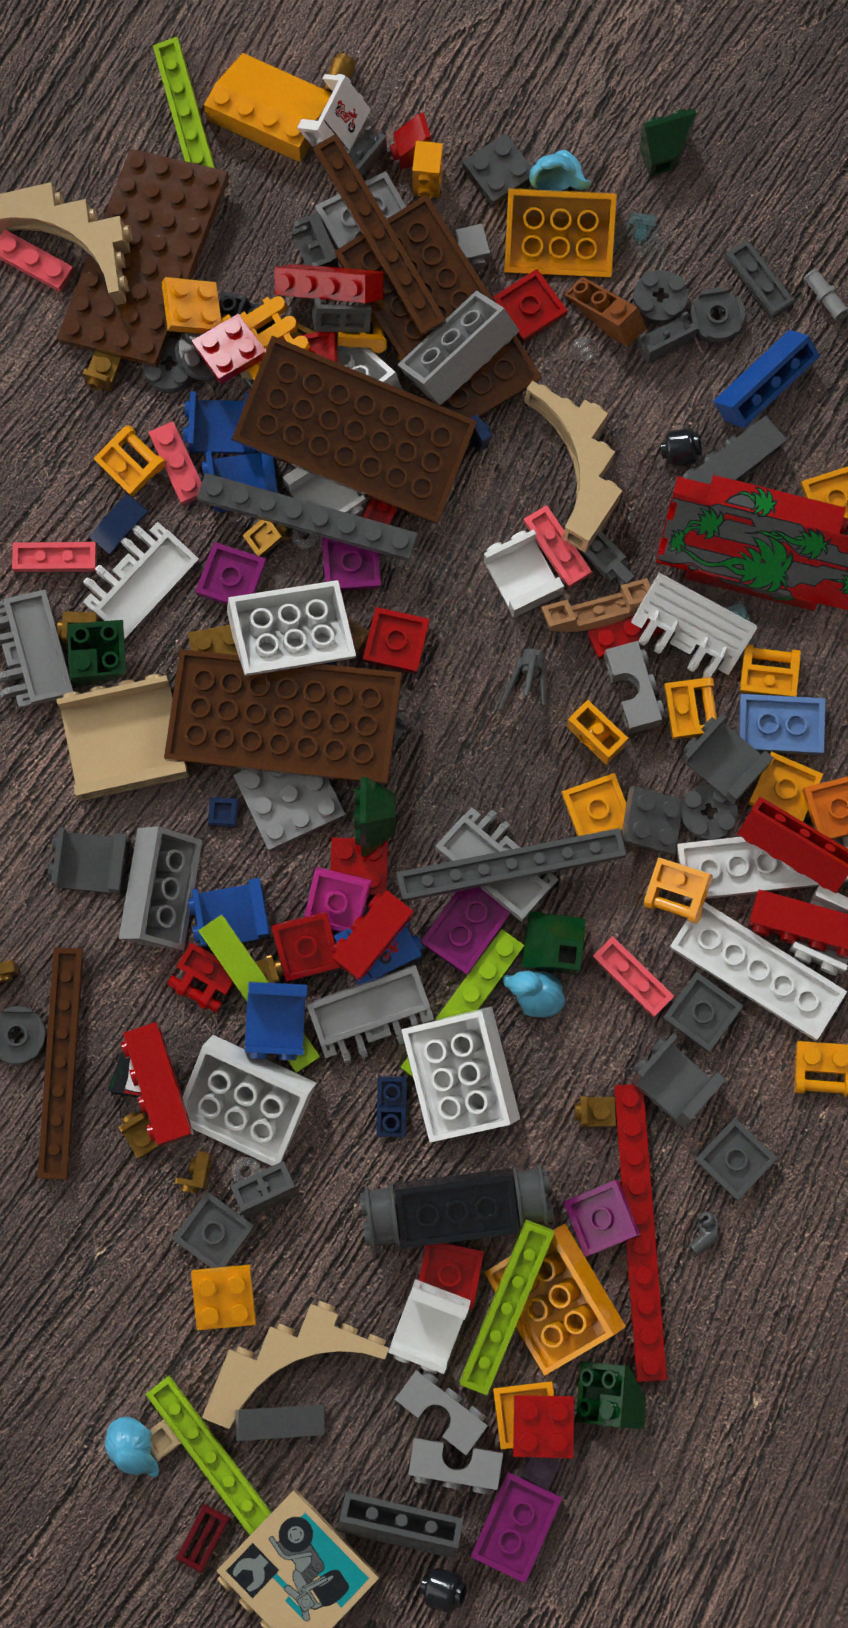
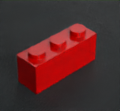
[332,890,414,982]

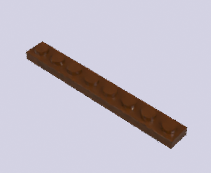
[313,134,446,336]
[37,948,84,1180]

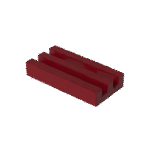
[175,1503,231,1573]

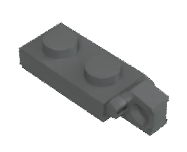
[576,531,634,585]

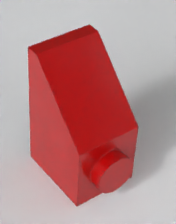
[390,113,431,170]

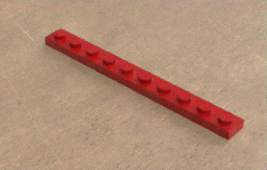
[613,1084,667,1382]

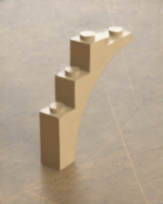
[0,182,133,305]
[524,381,622,553]
[202,1301,390,1429]

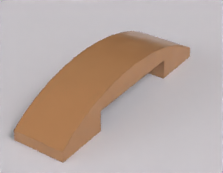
[541,578,651,632]

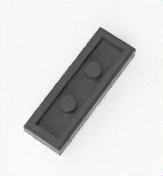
[725,239,795,319]
[235,1404,325,1441]

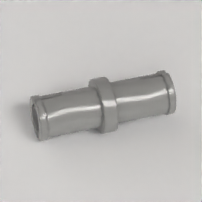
[804,269,848,321]

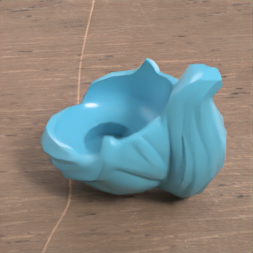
[529,150,591,191]
[502,971,565,1018]
[105,1417,159,1477]

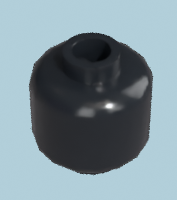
[661,428,702,466]
[420,1568,467,1613]

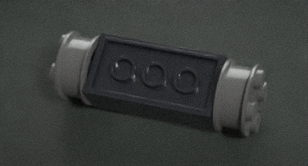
[360,1164,554,1251]

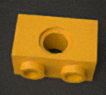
[412,141,443,199]
[567,700,628,765]

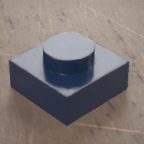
[470,414,492,453]

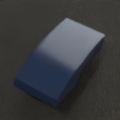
[89,494,149,554]
[376,1075,407,1137]

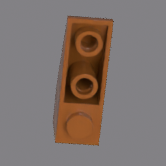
[564,276,646,347]

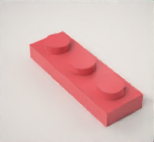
[0,230,74,292]
[148,421,202,506]
[523,505,592,589]
[12,542,97,572]
[592,936,674,1018]

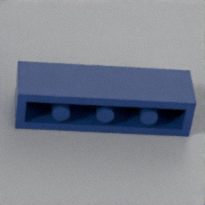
[713,330,820,428]

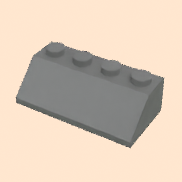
[398,290,519,405]
[119,826,202,951]

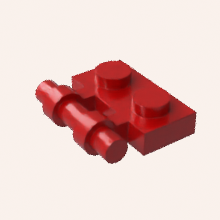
[167,942,234,1013]

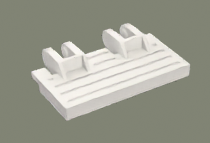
[83,522,199,638]
[631,573,757,678]

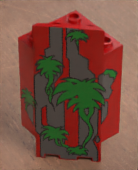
[655,475,848,611]

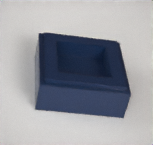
[208,797,239,828]

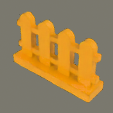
[221,296,310,379]

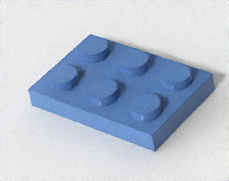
[739,694,825,755]

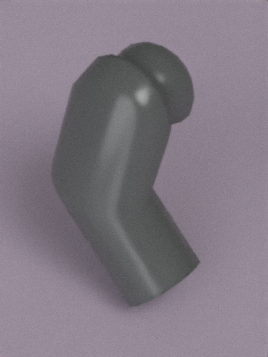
[688,1212,718,1256]

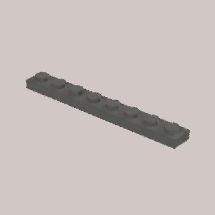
[197,473,418,562]
[396,828,626,902]

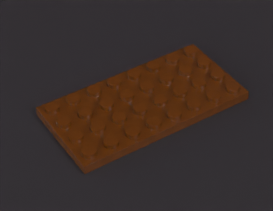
[57,149,230,368]
[334,194,542,418]
[231,336,477,524]
[164,649,403,785]

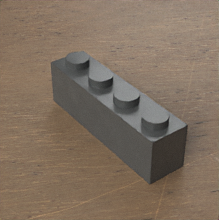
[682,415,787,484]
[337,1492,464,1558]

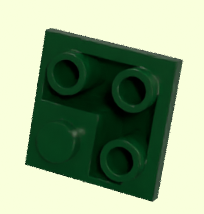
[639,108,696,177]
[67,620,127,687]
[354,777,396,857]
[522,911,586,975]
[575,1361,646,1429]

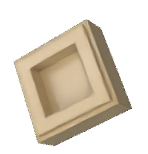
[150,1419,181,1462]

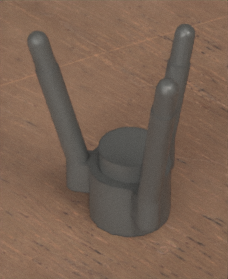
[498,649,548,711]

